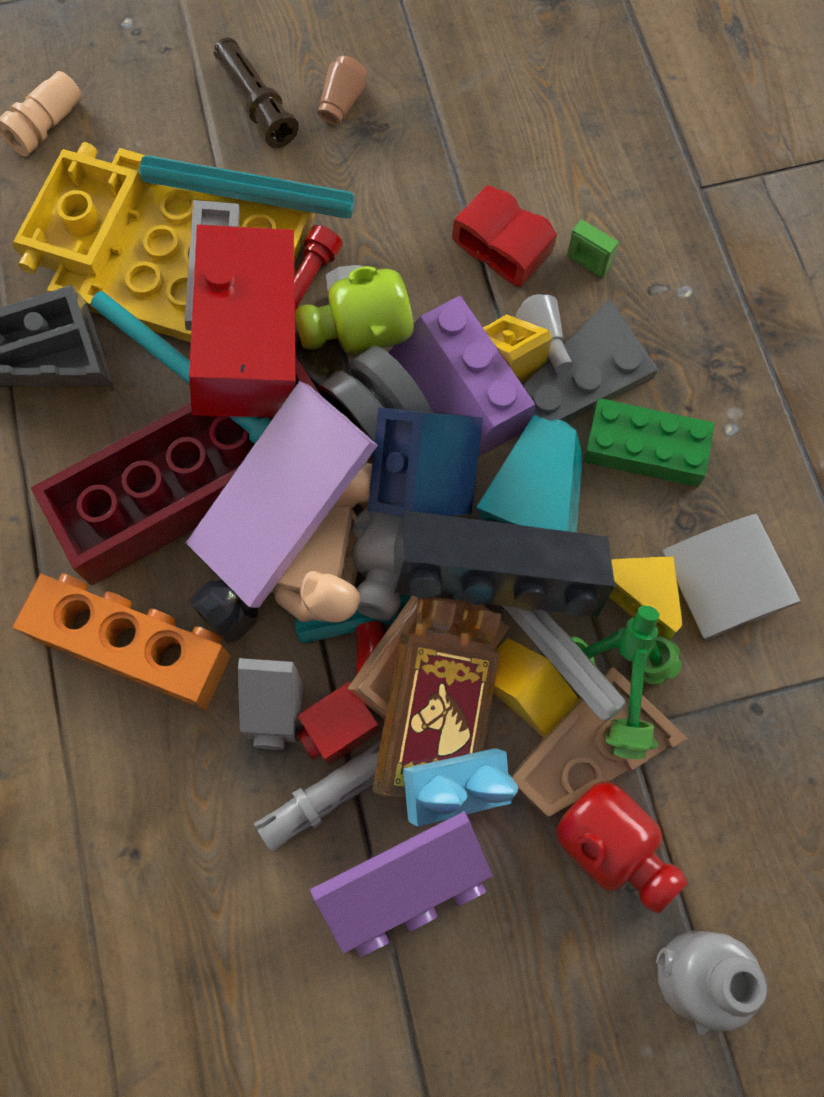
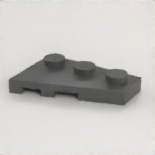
[523,299,658,423]

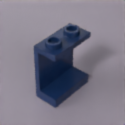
[367,407,483,517]

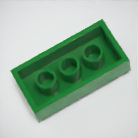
[583,398,715,487]

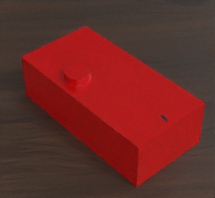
[189,224,295,418]

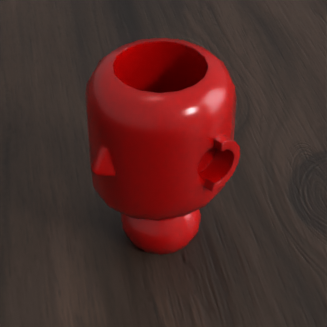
[556,781,687,914]

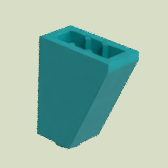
[476,415,583,532]

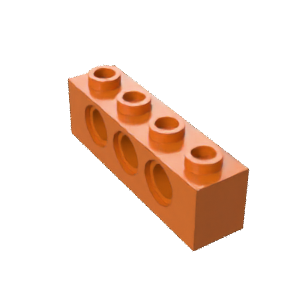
[12,573,231,711]

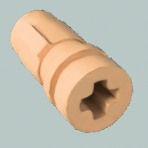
[0,71,82,157]

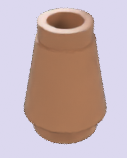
[317,56,367,125]

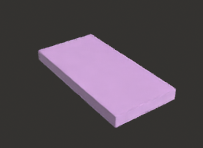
[186,381,378,608]

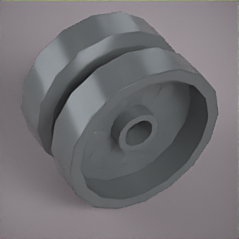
[317,345,433,456]

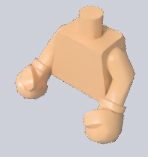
[271,462,372,622]

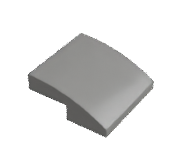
[662,514,801,641]

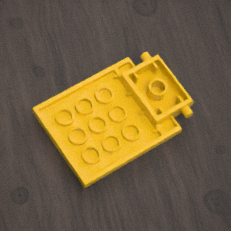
[12,142,315,343]

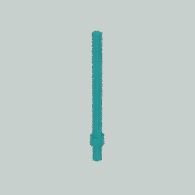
[91,291,272,444]

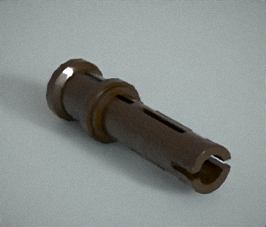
[213,37,299,148]

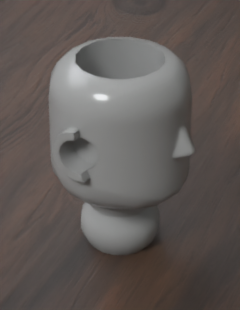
[353,509,402,620]
[656,930,768,1035]

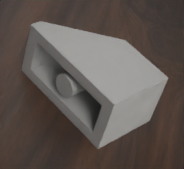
[238,658,305,750]

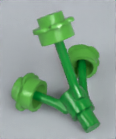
[559,606,682,759]

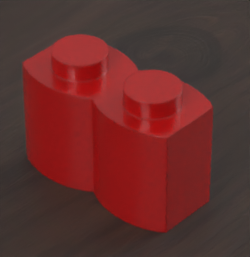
[452,185,557,287]

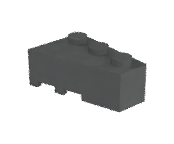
[0,285,114,386]

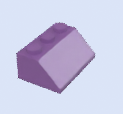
[388,295,535,457]
[310,811,492,958]

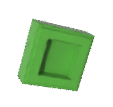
[567,219,619,278]

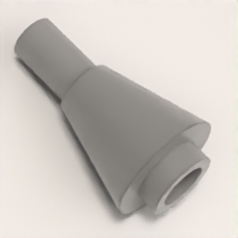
[515,294,573,374]

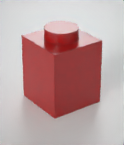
[296,681,380,766]

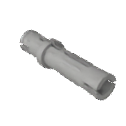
[254,736,396,852]

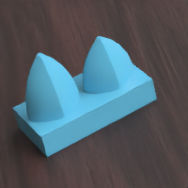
[403,748,518,827]

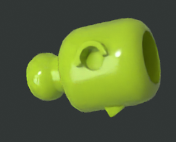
[295,266,413,354]

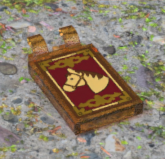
[372,600,501,798]

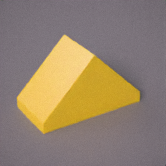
[483,314,552,384]
[609,556,682,640]
[489,638,579,738]

